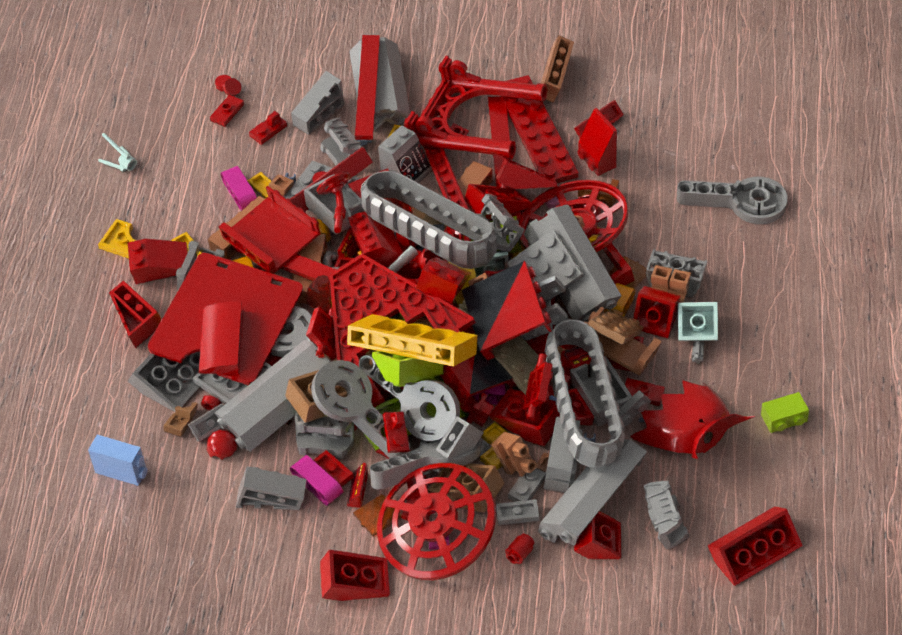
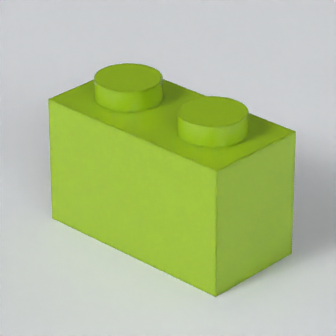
[761,392,809,433]

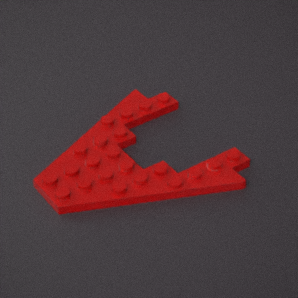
[330,254,476,408]

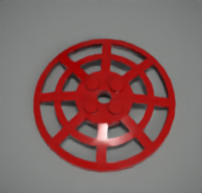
[519,180,628,252]
[377,463,496,580]

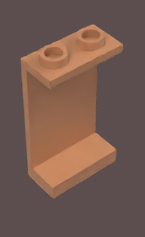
[585,307,662,376]

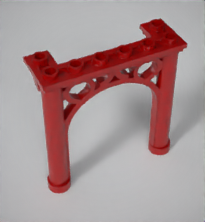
[404,56,548,159]

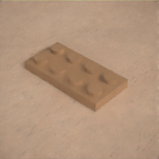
[588,309,643,345]

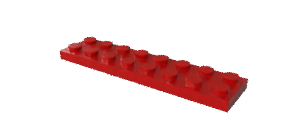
[501,75,579,183]

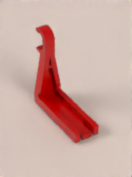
[601,236,635,285]

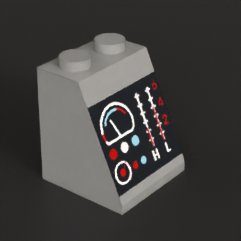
[378,125,432,183]

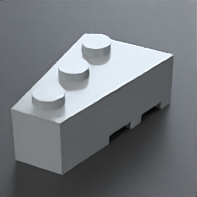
[291,71,344,135]
[236,466,306,510]

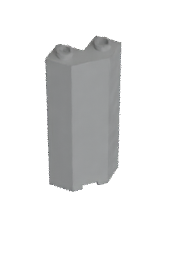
[349,37,410,131]
[524,205,621,323]
[215,339,331,452]
[538,438,647,546]

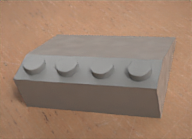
[128,352,200,412]

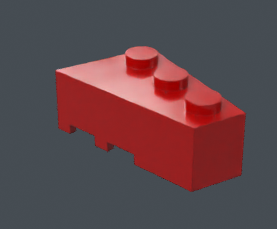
[109,280,162,348]

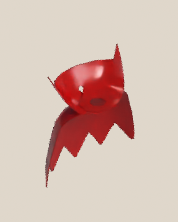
[630,380,755,459]

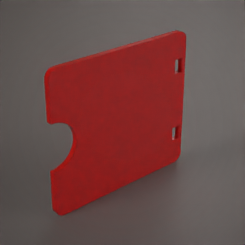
[148,253,303,385]

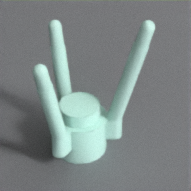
[98,133,137,172]

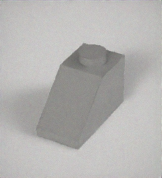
[435,416,484,460]

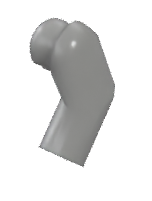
[322,251,337,267]

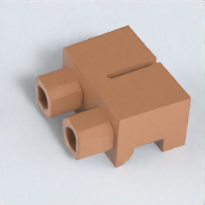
[651,265,691,303]
[491,432,538,477]

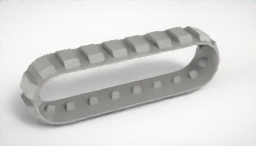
[361,171,497,269]
[545,320,625,468]

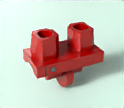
[460,393,494,427]

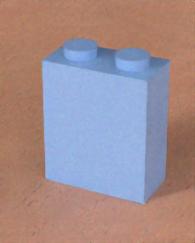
[88,435,147,486]

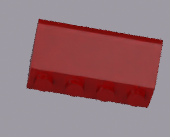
[348,212,403,267]
[707,506,803,586]

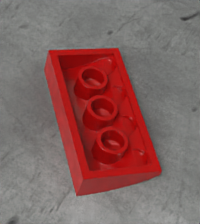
[199,301,243,374]

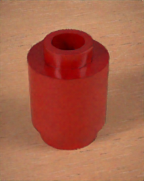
[505,533,535,564]

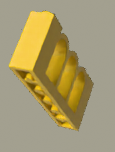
[347,314,477,366]

